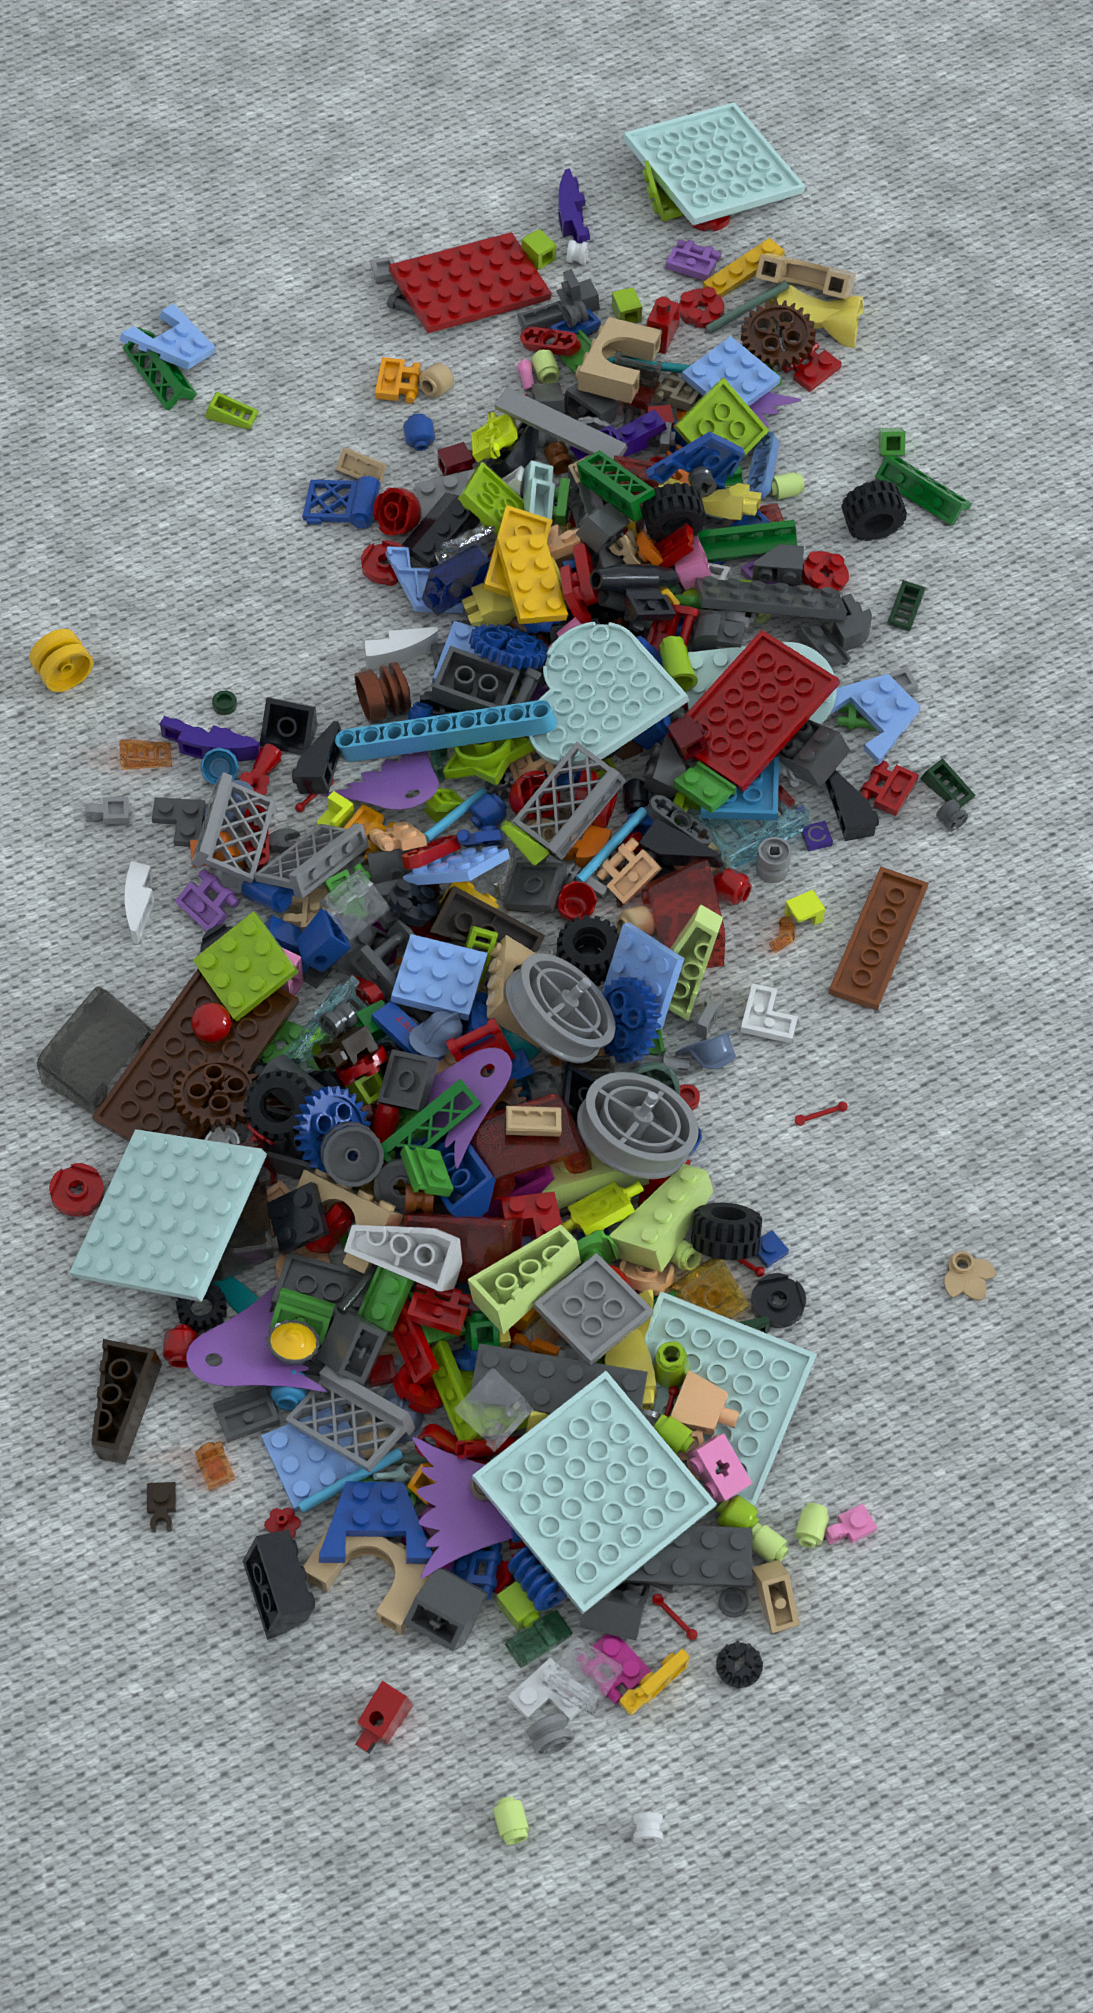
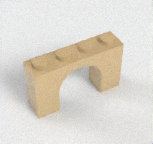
[756,252,856,299]
[575,317,661,403]
[486,935,540,1048]
[296,1168,404,1274]
[304,1527,431,1635]

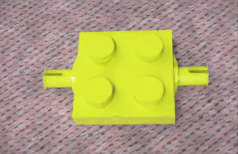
[471,412,518,462]
[562,1181,644,1236]

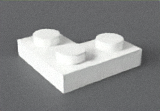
[740,983,798,1044]
[508,1658,591,1722]

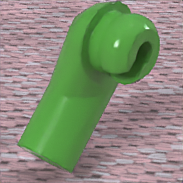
[675,594,708,610]

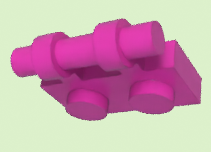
[575,1634,651,1705]

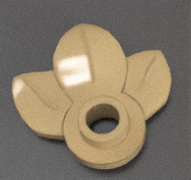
[944,1251,997,1300]

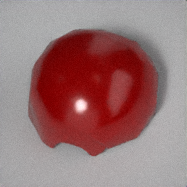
[556,881,597,922]
[191,1002,232,1043]

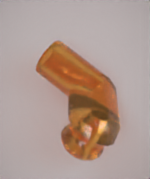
[769,916,796,953]

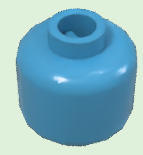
[271,1370,308,1411]

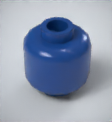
[403,414,435,451]
[470,793,507,830]

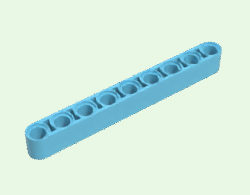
[335,700,557,762]

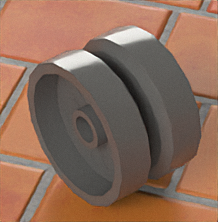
[320,1122,384,1186]

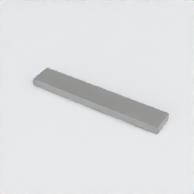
[494,387,627,463]

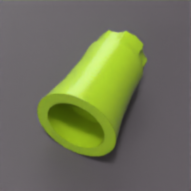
[660,636,698,692]
[652,1341,690,1388]

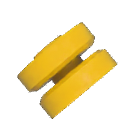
[29,628,94,692]

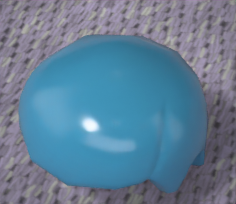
[200,748,239,785]

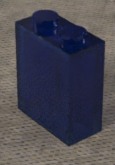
[422,544,490,616]

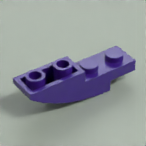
[558,168,590,244]
[570,409,667,460]
[160,716,259,762]

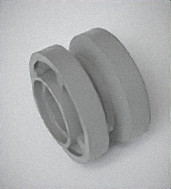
[527,1714,574,1755]

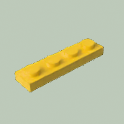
[703,238,785,298]

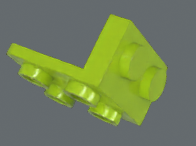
[642,160,684,222]

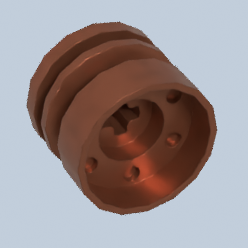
[354,662,411,724]

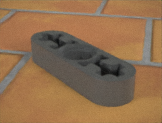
[646,795,713,846]

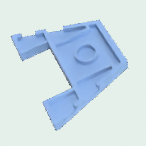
[119,304,215,370]
[386,547,480,613]
[830,674,921,765]

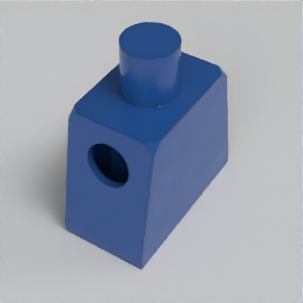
[297,908,351,973]

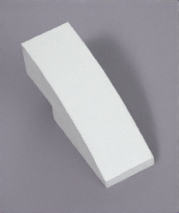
[365,627,438,670]
[125,861,155,944]

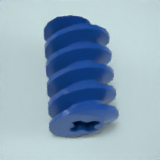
[508,1546,567,1611]

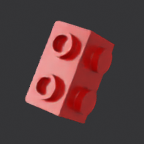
[305,1202,355,1254]

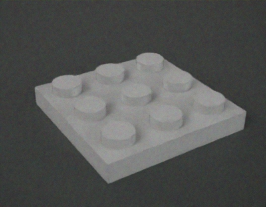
[534,1253,654,1366]

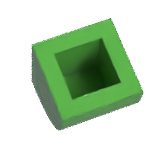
[878,428,906,456]

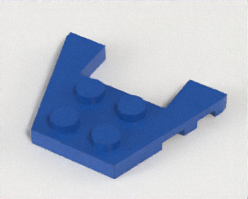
[645,431,745,490]
[319,1481,433,1564]

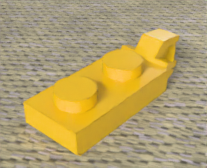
[619,1648,689,1716]

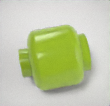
[716,1495,760,1528]

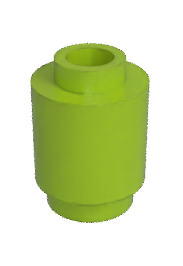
[653,1414,695,1455]

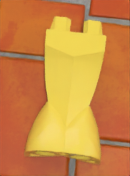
[763,285,864,348]
[658,478,762,520]
[462,557,570,627]
[605,1290,657,1410]

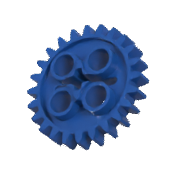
[469,623,549,670]
[602,977,662,1063]
[293,1086,371,1173]

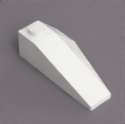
[344,1225,462,1292]

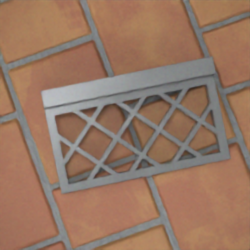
[512,742,626,860]
[191,772,276,883]
[254,823,369,899]
[285,1365,416,1473]

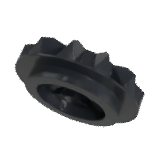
[716,1641,763,1688]

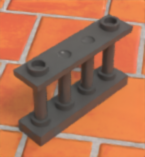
[350,920,434,1024]

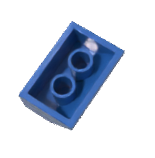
[434,1140,496,1229]

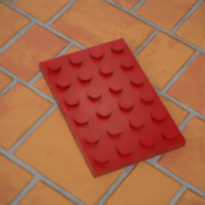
[389,232,552,333]
[666,630,840,792]

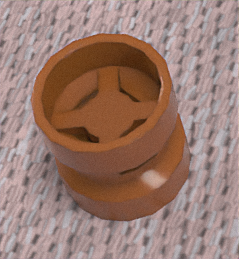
[544,441,574,475]
[405,1185,434,1213]

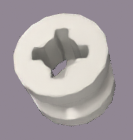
[566,240,589,265]
[633,1812,663,1844]

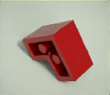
[498,1192,562,1242]

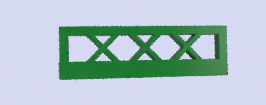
[122,327,197,410]
[576,450,655,522]
[875,455,973,525]
[698,520,798,563]
[381,1079,481,1162]

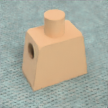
[671,1370,740,1435]

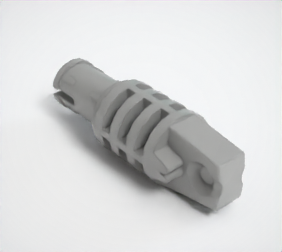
[543,854,609,900]

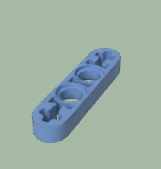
[747,431,779,499]

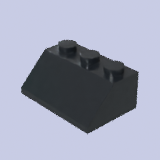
[402,492,480,569]
[243,1530,315,1640]

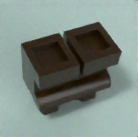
[313,1026,379,1070]

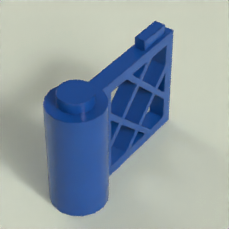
[302,476,380,529]
[241,859,296,913]

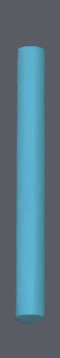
[424,788,488,843]
[575,807,647,882]
[297,1447,403,1513]

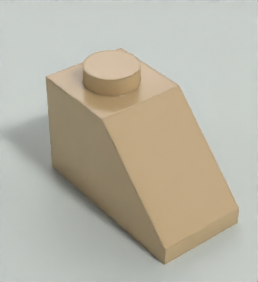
[752,1560,800,1633]

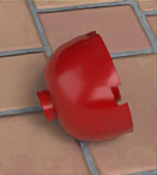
[373,487,422,536]
[509,770,561,822]

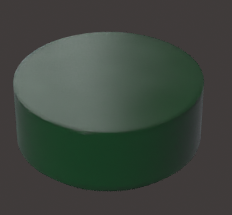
[212,690,237,715]

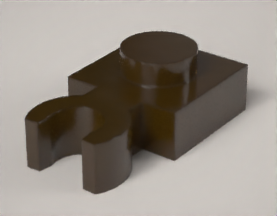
[147,1482,176,1532]

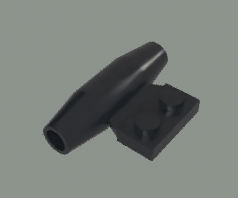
[590,564,678,621]

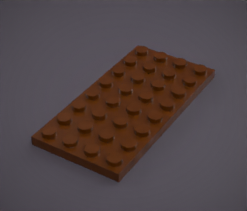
[92,969,299,1142]

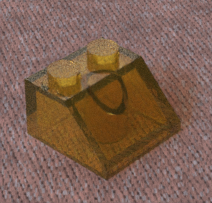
[668,1258,750,1319]

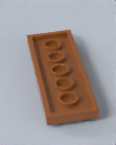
[828,866,929,1011]

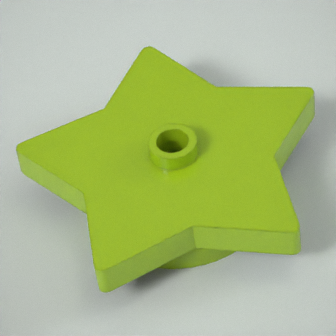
[443,737,535,785]

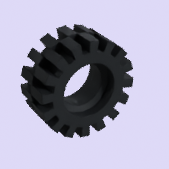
[176,1282,227,1334]

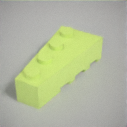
[669,904,723,1021]
[542,1146,649,1210]
[609,1164,714,1272]
[468,1225,581,1334]

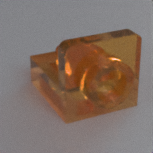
[195,1441,235,1491]

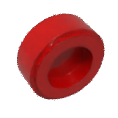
[680,1084,700,1110]

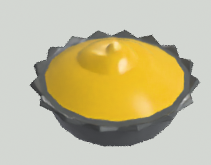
[266,1319,321,1366]

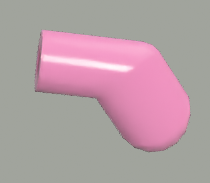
[517,359,535,390]

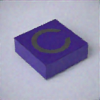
[800,821,833,852]

